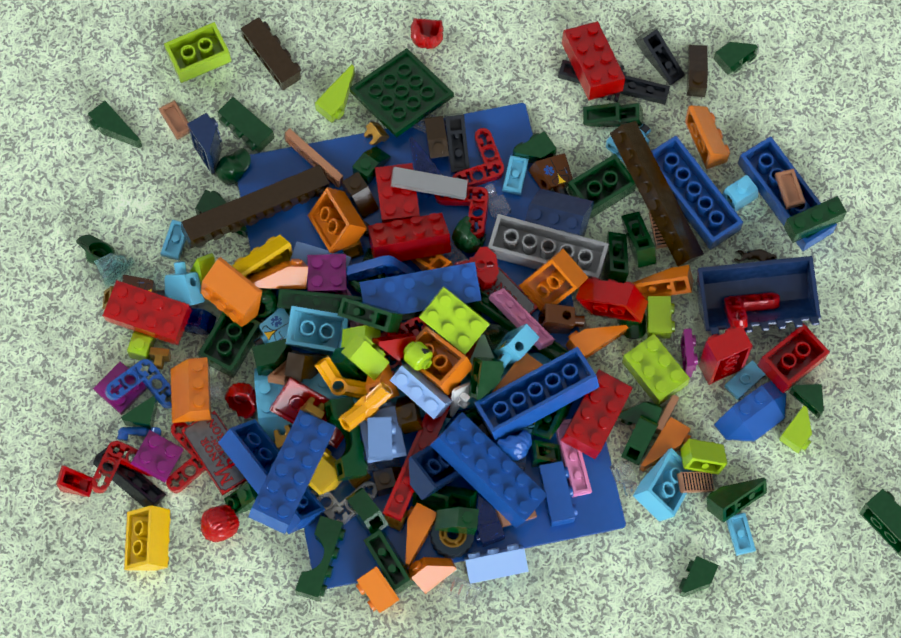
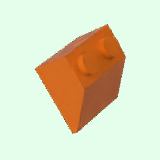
[356,566,400,613]

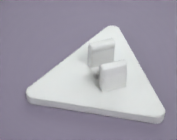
[450,382,471,417]

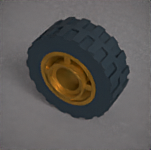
[430,521,475,559]

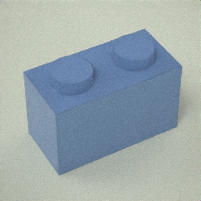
[367,417,397,461]

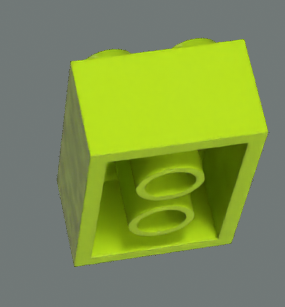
[164,22,231,83]
[419,286,490,354]
[622,334,690,405]

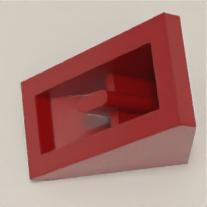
[372,332,416,362]
[56,465,93,497]

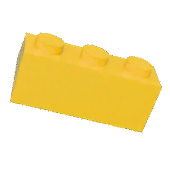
[232,235,293,278]
[309,448,343,495]
[124,505,171,571]

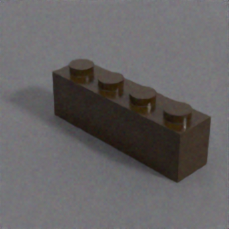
[240,17,302,90]

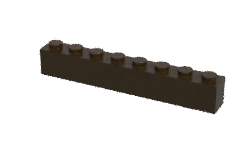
[610,121,704,267]
[181,165,329,248]

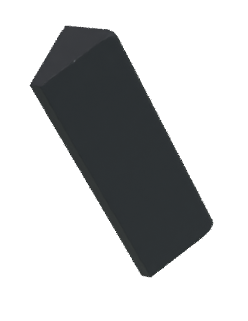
[93,447,166,507]

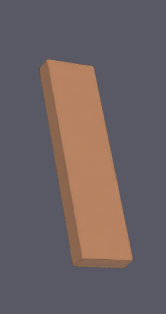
[285,128,343,188]

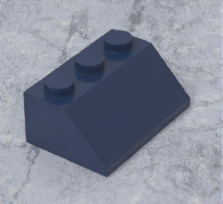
[187,112,222,175]
[525,188,594,237]
[409,445,461,500]

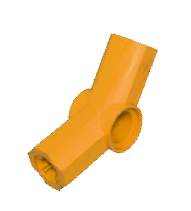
[315,356,367,398]
[339,382,393,432]

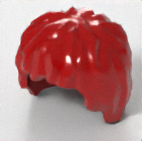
[411,18,444,49]
[225,382,257,419]
[200,505,240,542]

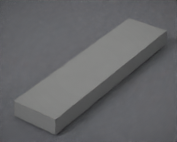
[391,167,468,200]

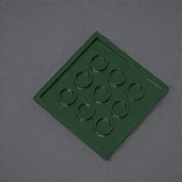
[349,48,454,138]

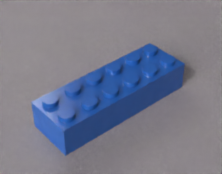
[651,136,743,250]
[737,136,837,252]
[359,262,481,314]
[474,347,599,443]
[248,410,336,534]
[430,412,548,528]
[218,419,326,534]

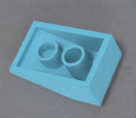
[286,306,348,356]
[633,448,695,522]

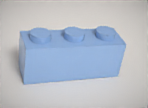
[390,364,453,419]
[464,544,529,584]

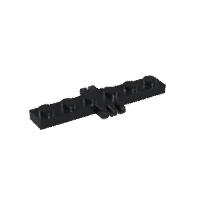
[558,60,670,105]

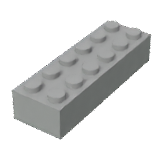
[488,214,609,279]

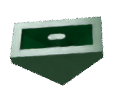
[789,384,824,418]
[121,395,158,429]
[529,440,562,467]

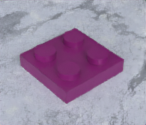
[307,254,347,293]
[680,329,698,377]
[93,361,148,415]
[131,430,184,483]

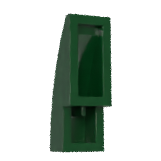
[583,102,643,127]
[413,486,477,511]

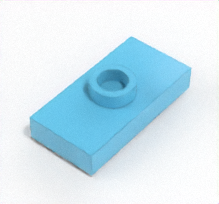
[502,155,529,195]
[160,220,186,261]
[724,360,765,400]
[726,513,756,556]

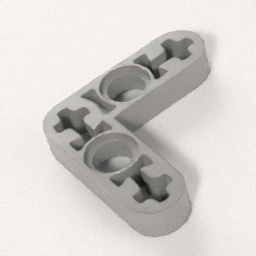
[308,481,378,524]

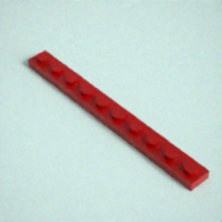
[383,344,476,521]

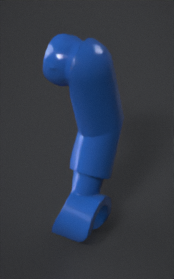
[117,427,162,441]

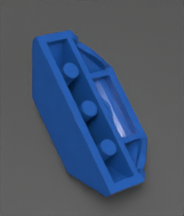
[714,381,786,442]

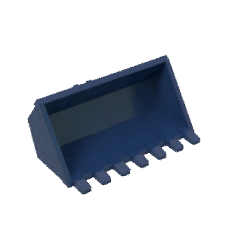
[696,256,821,336]

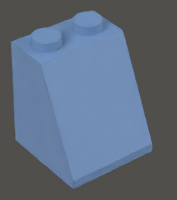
[360,400,407,463]

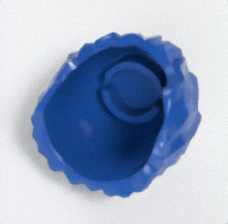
[497,429,532,461]

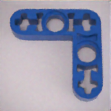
[346,255,416,281]
[105,359,172,409]

